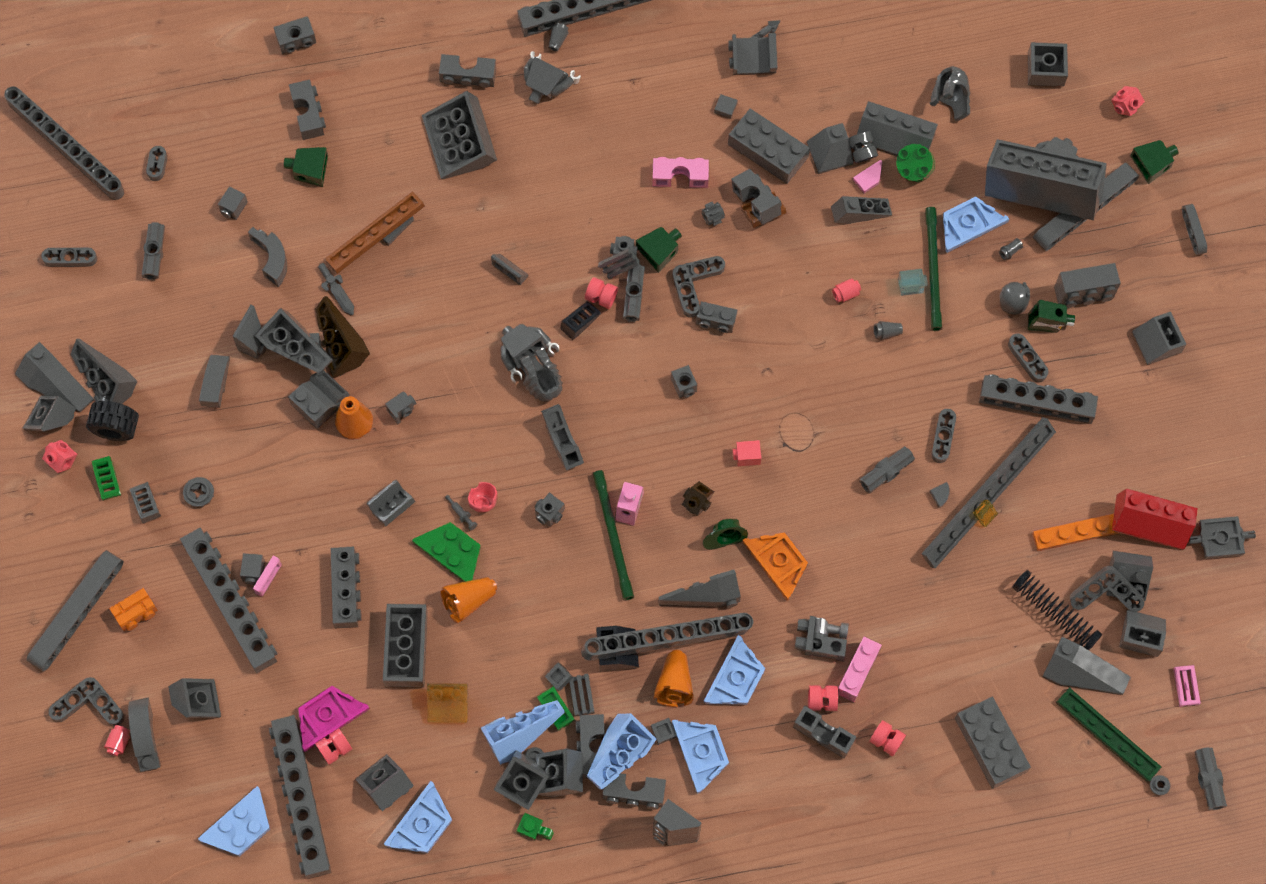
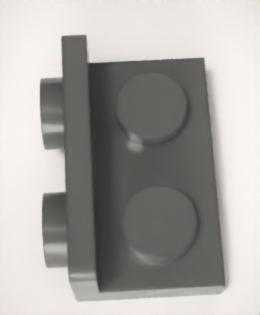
[696,301,738,333]

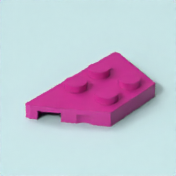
[298,686,370,752]

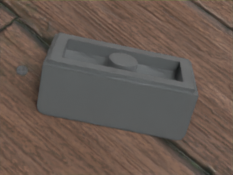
[491,254,528,285]

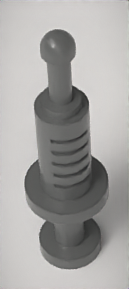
[445,495,478,530]

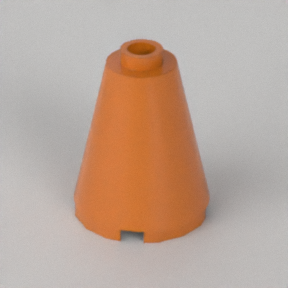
[335,396,373,439]
[440,577,497,623]
[654,650,694,707]

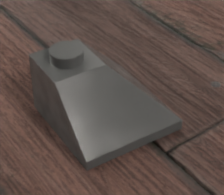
[807,123,853,174]
[233,305,267,359]
[23,396,76,431]
[168,678,221,718]

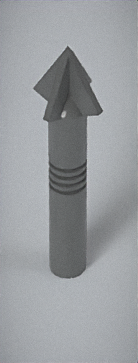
[750,20,781,38]

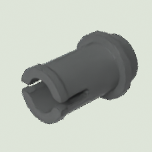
[999,238,1023,260]

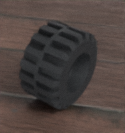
[86,401,139,441]

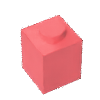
[733,440,761,466]

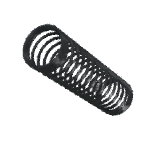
[1012,570,1103,650]

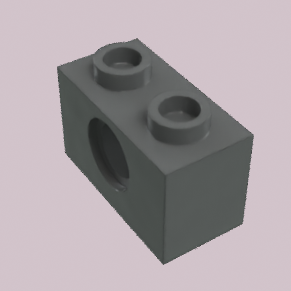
[273,16,316,54]

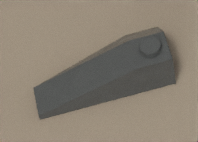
[71,339,137,404]
[15,342,94,412]
[658,569,741,608]
[1042,637,1131,695]

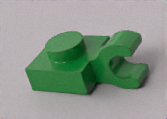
[517,813,554,840]

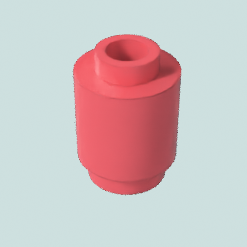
[832,278,861,303]
[104,725,130,756]

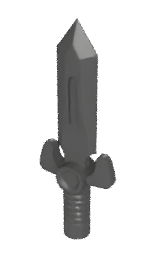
[318,263,354,315]

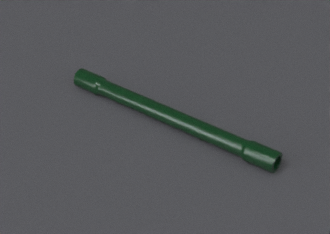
[925,207,942,331]
[592,470,634,601]

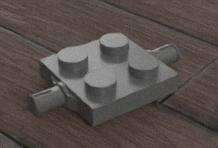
[1189,516,1256,559]

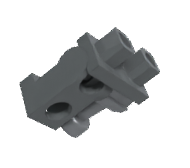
[795,616,849,662]

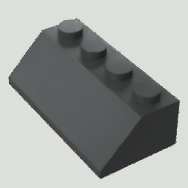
[857,101,938,156]
[652,799,702,846]

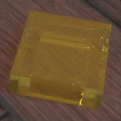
[973,499,998,527]

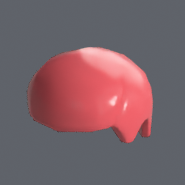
[468,482,498,513]

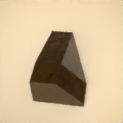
[315,296,370,377]

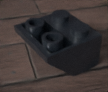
[596,625,639,672]

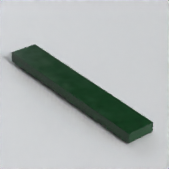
[1056,687,1162,783]

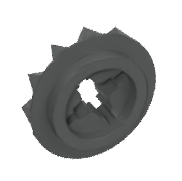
[183,477,214,507]

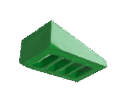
[91,456,121,501]

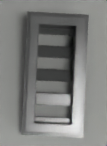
[130,482,161,524]

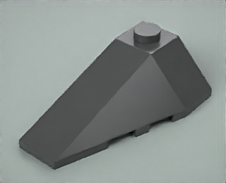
[255,308,333,374]

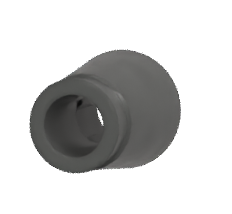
[548,23,569,51]
[874,321,903,340]

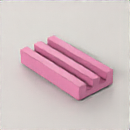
[253,556,282,597]
[1173,665,1201,707]

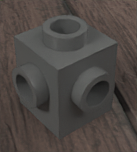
[610,236,638,263]
[534,492,565,527]

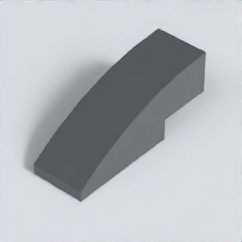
[199,355,230,408]

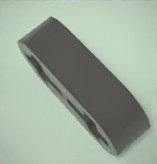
[146,146,167,181]

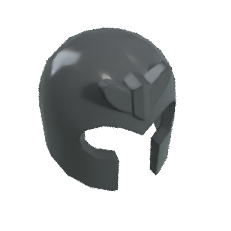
[999,282,1030,314]

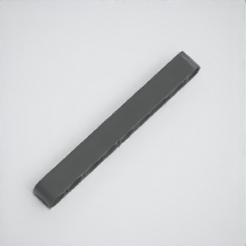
[4,86,124,200]
[581,613,753,661]

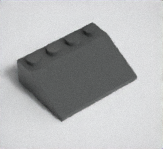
[422,91,497,179]

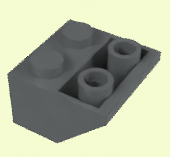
[1132,311,1186,365]
[1106,551,1153,601]
[1119,610,1166,657]

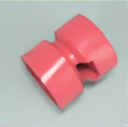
[585,277,618,309]
[808,685,838,711]
[869,720,906,757]
[315,728,353,765]

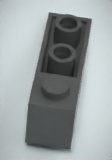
[831,196,892,224]

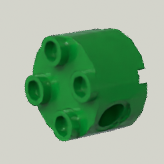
[896,144,935,182]

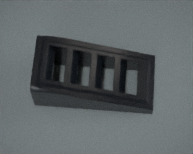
[560,301,601,340]

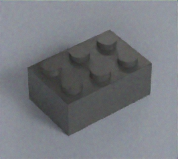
[1054,263,1121,308]

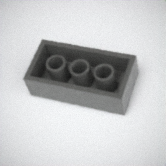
[728,108,810,184]
[383,604,428,687]
[955,696,1031,789]

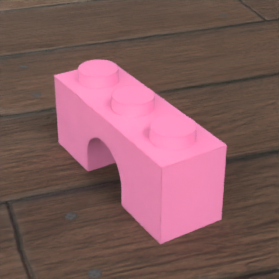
[653,157,709,188]
[838,637,882,702]

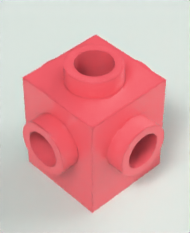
[1111,86,1145,116]
[42,440,77,473]

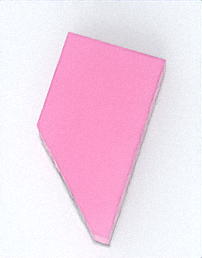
[853,160,882,193]

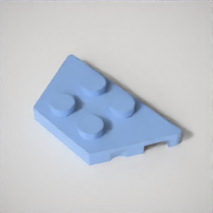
[943,197,1009,253]
[704,635,765,705]
[672,720,729,794]
[384,781,452,853]
[198,786,270,857]

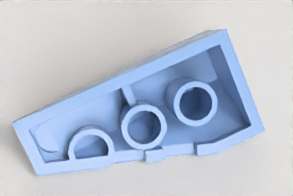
[481,700,565,765]
[587,713,656,789]

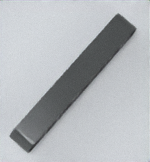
[1033,163,1139,251]
[26,550,124,672]

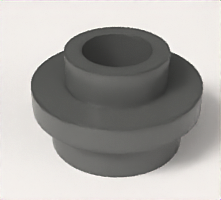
[1150,775,1170,796]

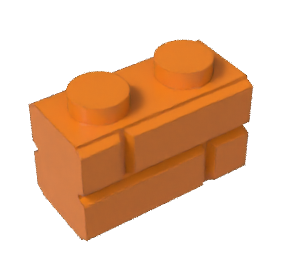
[109,587,158,631]

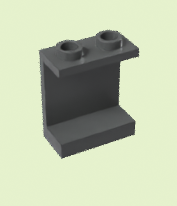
[728,33,778,75]

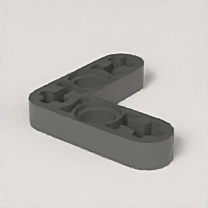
[672,256,725,317]
[1070,566,1144,612]
[49,677,124,726]

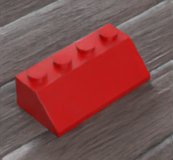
[1112,489,1198,550]

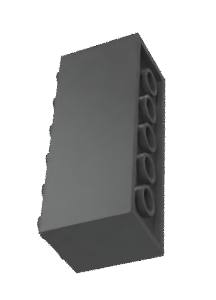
[985,139,1107,220]

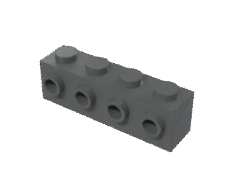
[331,547,362,629]

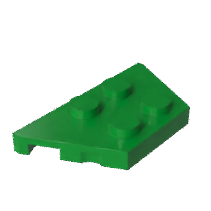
[412,522,481,582]

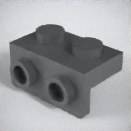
[367,480,415,526]

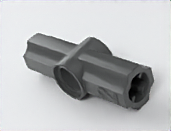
[142,222,165,280]
[623,264,645,322]
[860,446,915,493]
[1195,747,1227,810]

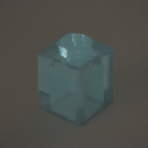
[898,269,927,296]

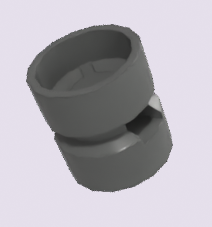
[849,131,878,163]

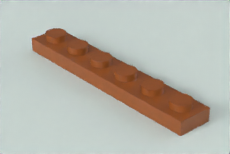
[325,191,425,274]

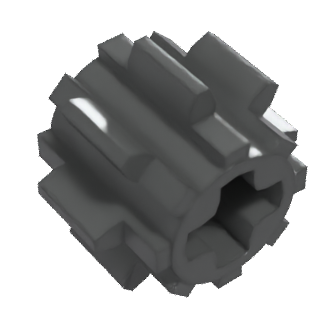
[701,201,725,226]

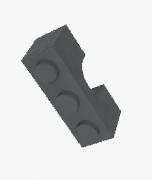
[439,54,496,88]
[289,79,326,140]
[731,169,782,225]
[793,706,856,759]
[576,714,604,779]
[603,773,666,809]

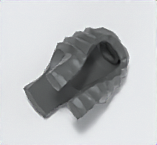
[930,66,970,121]
[520,347,563,402]

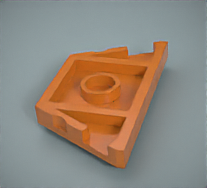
[742,532,808,601]

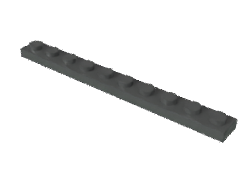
[922,417,1056,568]

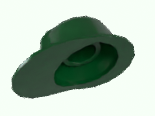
[702,519,748,550]

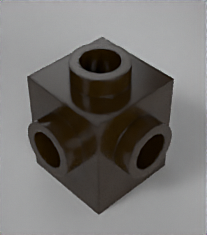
[682,481,715,515]

